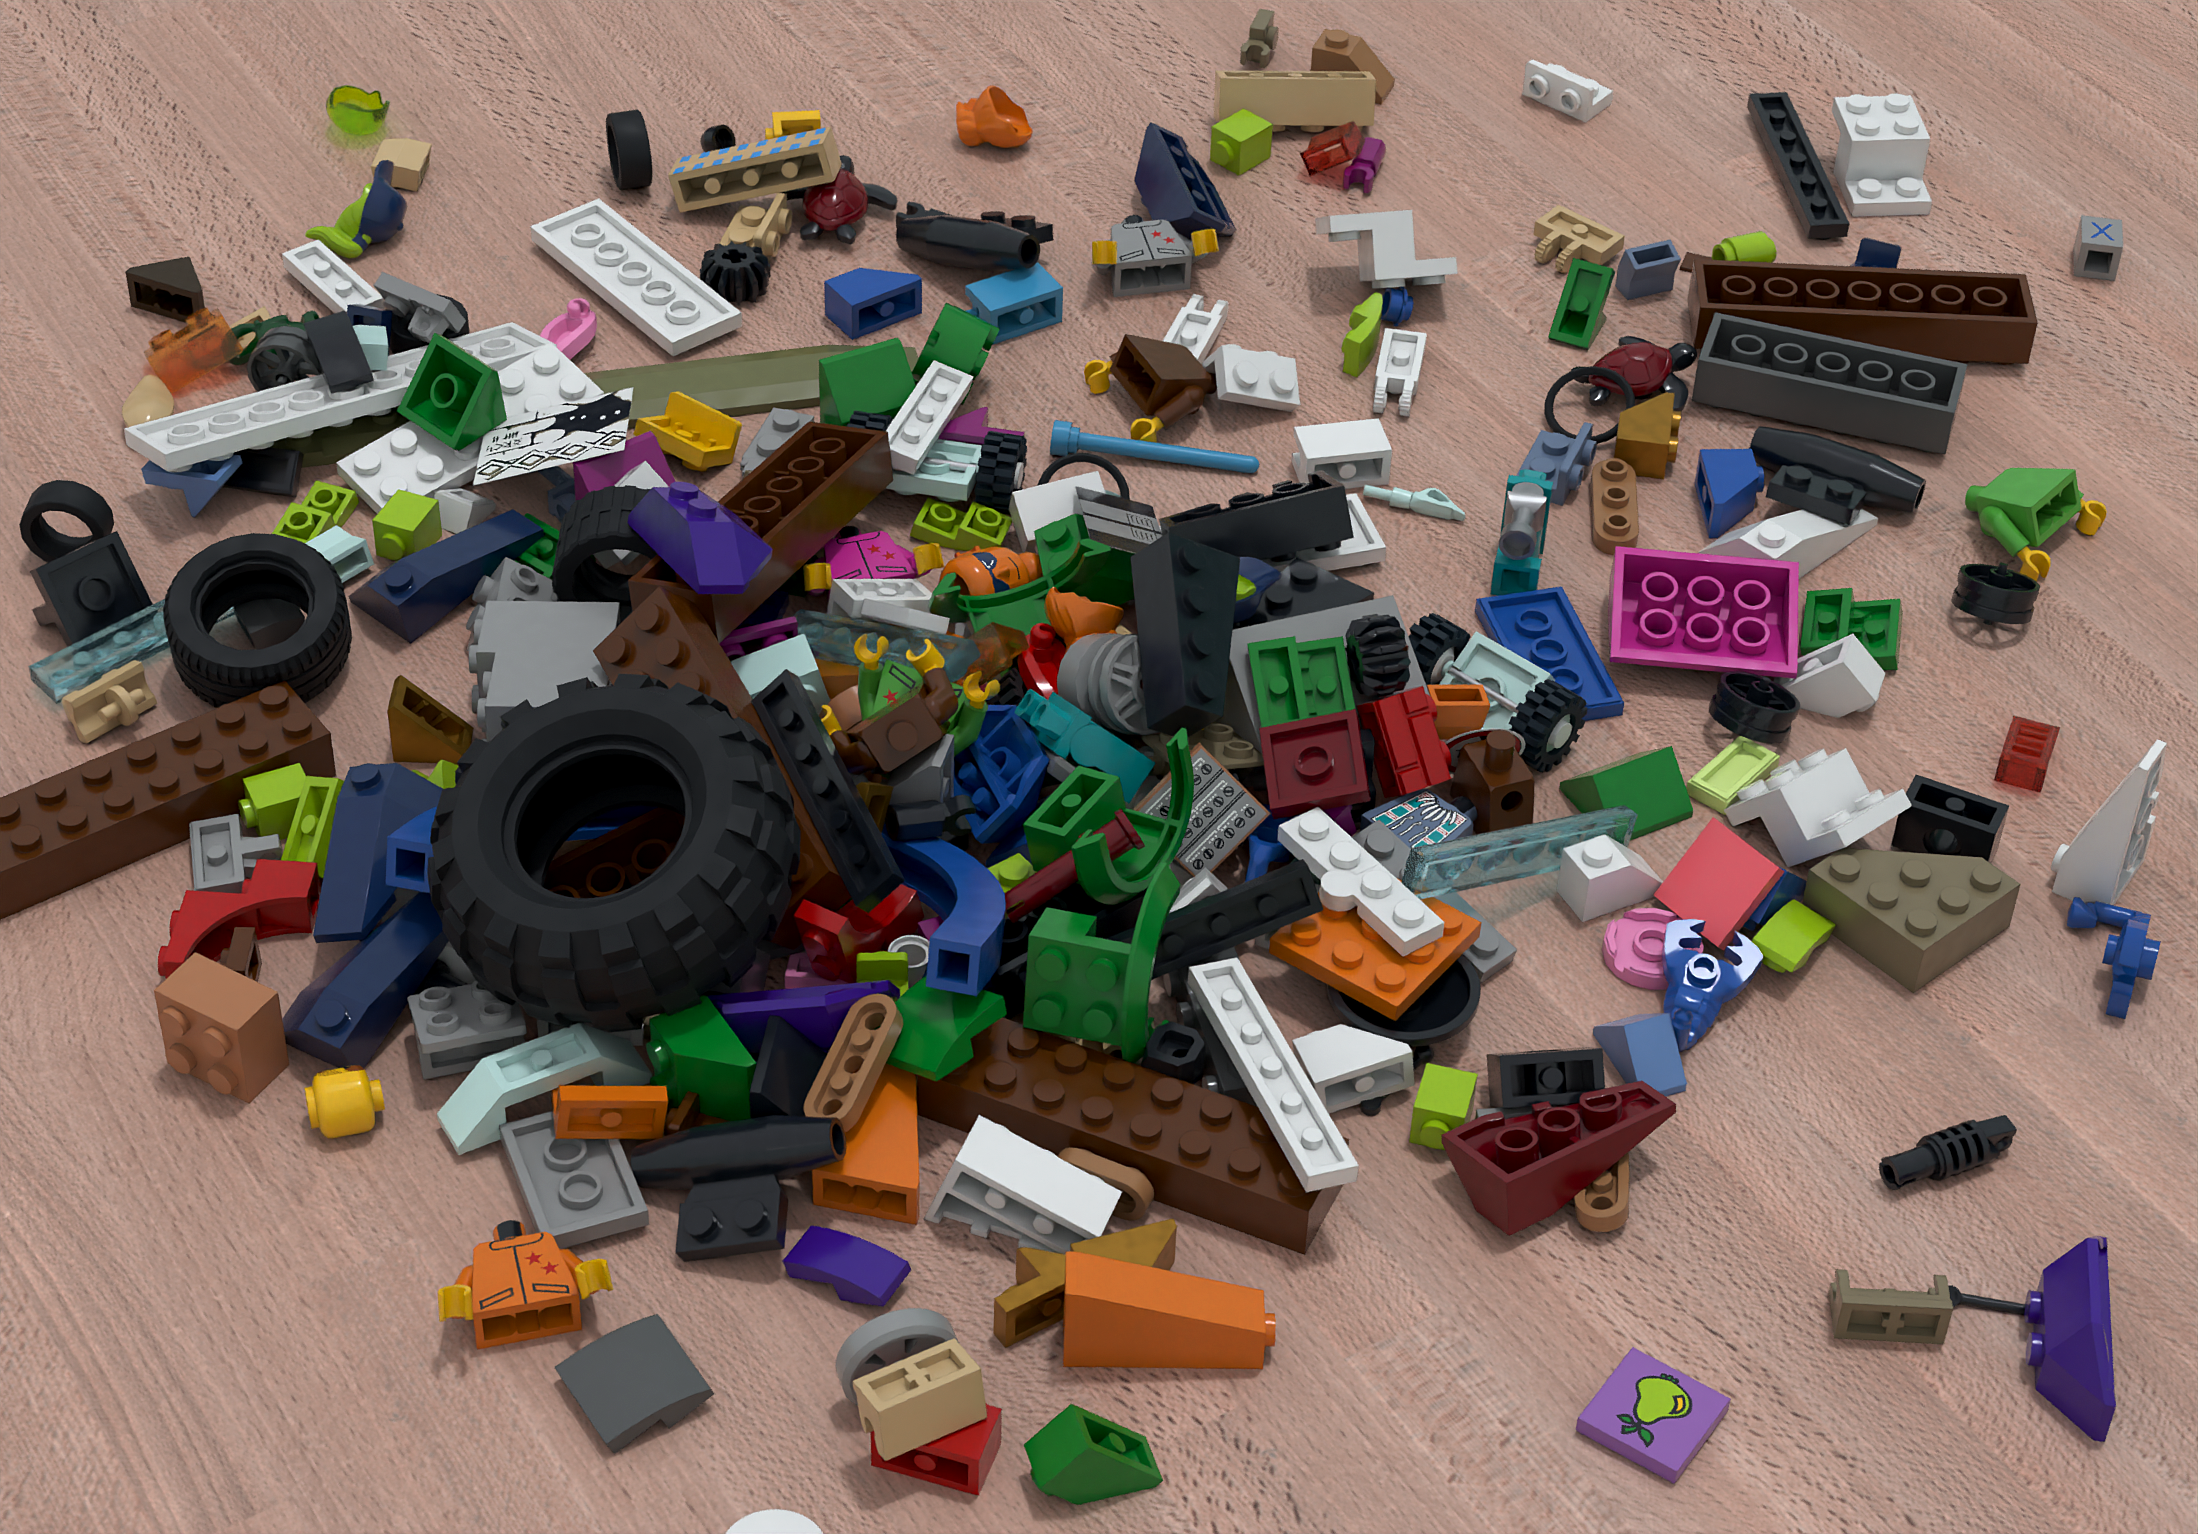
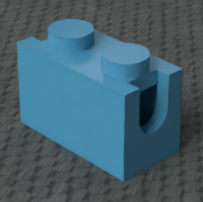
[965,262,1063,345]

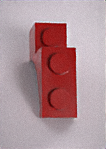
[158,859,321,979]
[793,884,925,984]

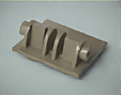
[1142,724,1264,780]

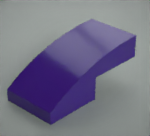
[782,1225,911,1307]

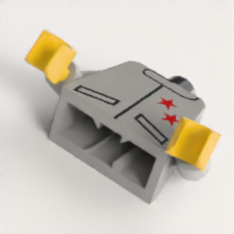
[1091,215,1219,297]

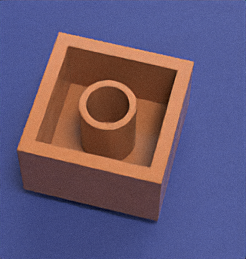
[154,952,289,1103]

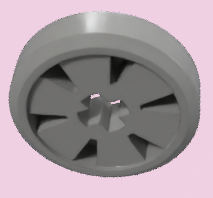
[835,1308,959,1405]

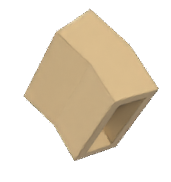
[371,138,432,192]

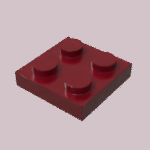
[1259,709,1371,820]

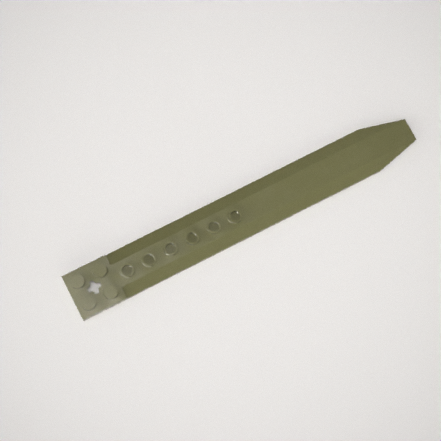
[271,345,918,468]

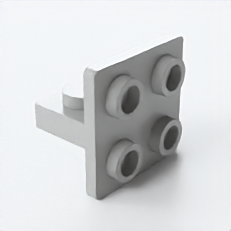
[407,980,527,1080]

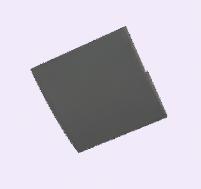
[554,1314,715,1454]

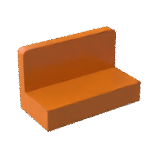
[551,1085,668,1139]

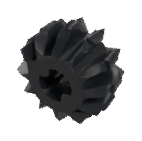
[700,241,771,306]
[1345,614,1411,697]

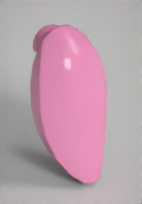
[540,298,597,360]

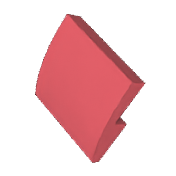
[1654,817,1785,951]

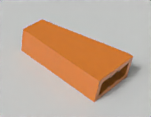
[812,1064,919,1225]
[1063,1251,1276,1369]

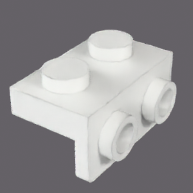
[1202,344,1300,412]

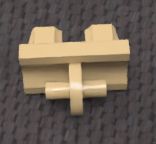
[61,660,157,743]

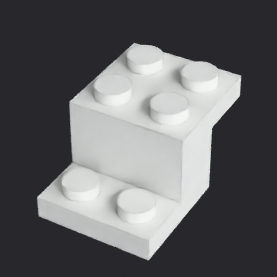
[1832,93,1932,217]
[1315,210,1457,289]
[1724,748,1912,867]

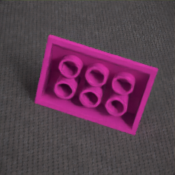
[1608,546,1799,679]

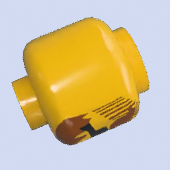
[304,1065,385,1138]

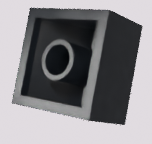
[750,1015,827,1171]

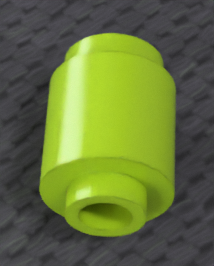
[1712,231,1776,263]

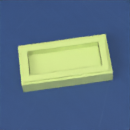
[1686,736,1780,815]

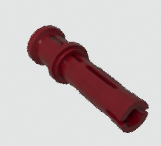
[1005,808,1145,924]

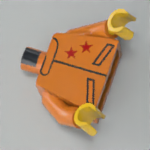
[437,1220,614,1350]

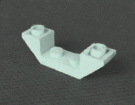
[437,1022,652,1155]

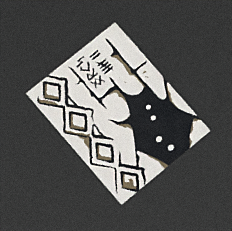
[473,387,634,486]

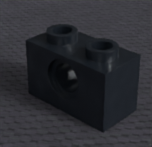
[1891,774,2009,863]
[1486,1047,1605,1108]

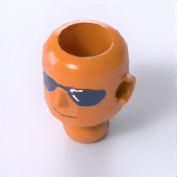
[939,545,1043,596]

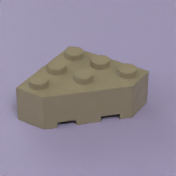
[1802,848,2021,993]

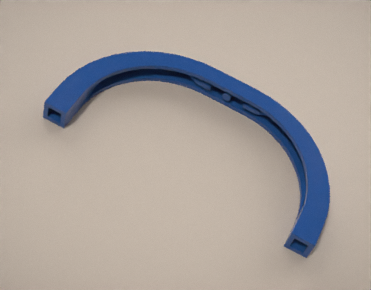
[385,806,1006,996]

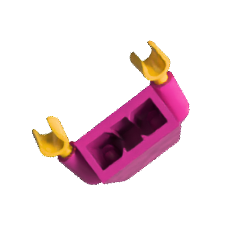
[803,526,944,604]

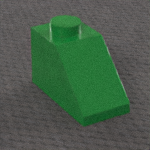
[1024,1403,1163,1505]

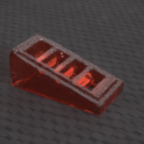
[1994,716,2060,793]

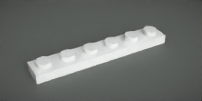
[1188,958,1359,1192]

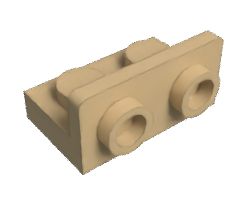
[719,193,792,261]

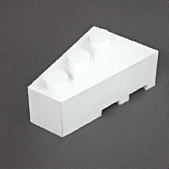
[924,1115,1122,1254]

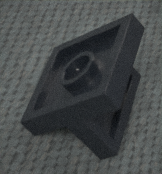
[30,531,158,656]

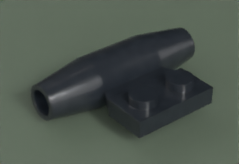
[896,211,1053,271]
[1749,426,1926,525]
[631,1115,846,1262]

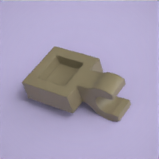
[1240,9,1279,69]

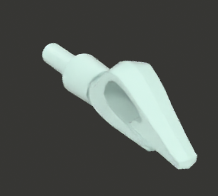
[1363,485,1466,521]

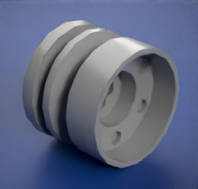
[1057,633,1159,735]

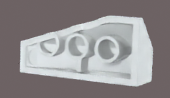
[1698,509,1878,579]
[2051,739,2167,905]

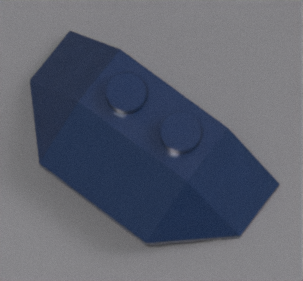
[1134,122,1236,240]

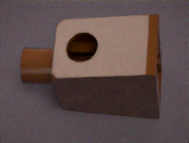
[1450,730,1535,853]

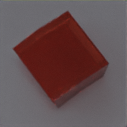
[1300,121,1365,176]

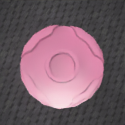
[1602,908,1704,990]

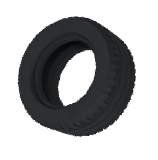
[163,533,352,708]

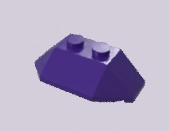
[627,482,773,594]
[699,980,900,1065]
[2024,1236,2116,1442]

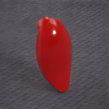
[1018,623,1066,700]

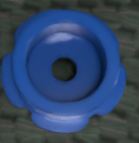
[1381,286,1413,327]

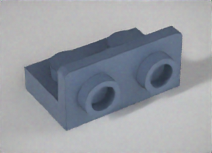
[1516,422,1597,506]

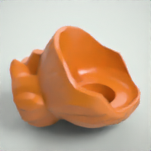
[956,85,1033,148]
[1044,587,1124,654]

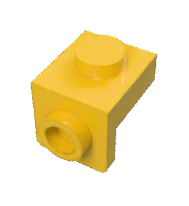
[765,110,821,140]

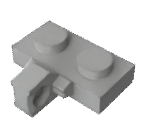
[189,814,283,893]

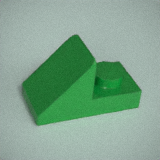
[1548,258,1615,350]

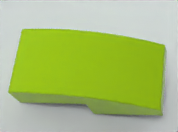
[1341,292,1383,378]
[272,480,359,543]
[910,497,1013,551]
[1751,899,1836,973]

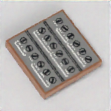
[1132,743,1271,877]

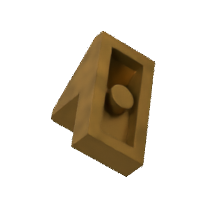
[993,1247,1065,1348]

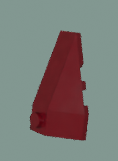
[1441,1081,1676,1236]

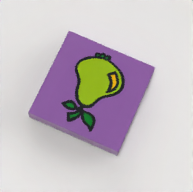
[1576,1347,1731,1484]

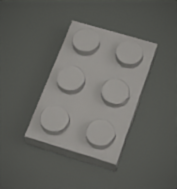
[499,1111,649,1249]

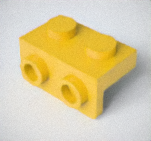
[633,391,742,471]

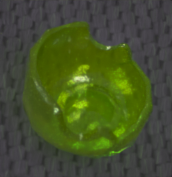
[326,85,390,136]

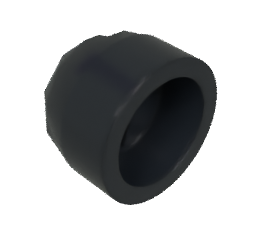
[700,125,736,152]

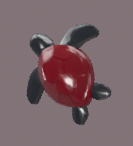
[779,155,898,244]
[1571,336,1697,411]

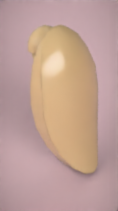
[122,374,174,428]

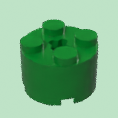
[912,303,1000,405]

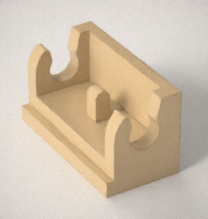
[852,1338,987,1461]

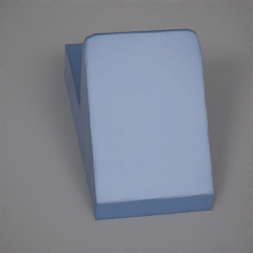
[141,455,242,517]

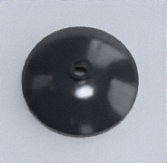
[1326,954,1481,1047]

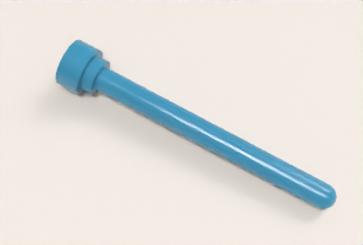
[1050,420,1259,473]

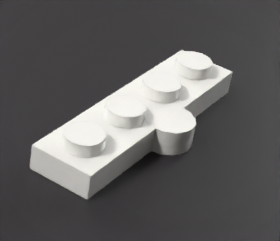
[1277,807,1444,956]

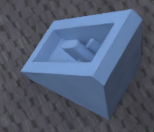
[1593,1013,1687,1096]

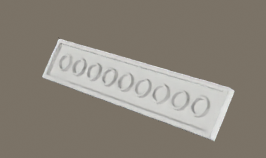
[124,322,557,472]

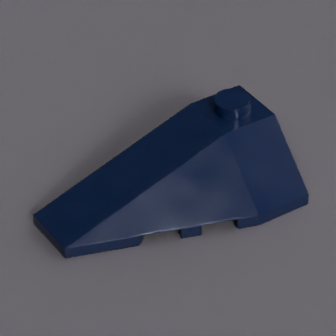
[349,509,545,644]
[313,763,443,943]
[282,892,449,1068]

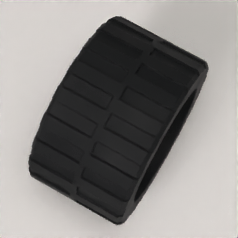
[552,485,657,623]

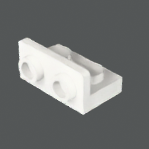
[1522,59,1613,123]
[826,579,932,625]

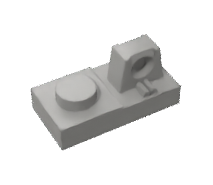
[374,272,466,343]

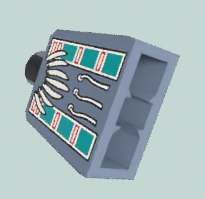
[1360,788,1477,881]

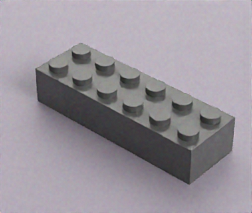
[1692,312,1968,455]

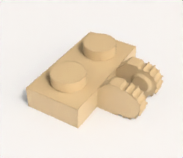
[1533,205,1625,274]

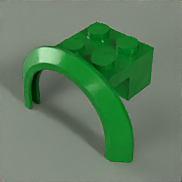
[928,538,1111,682]
[1023,728,1194,905]
[1023,862,1180,1066]

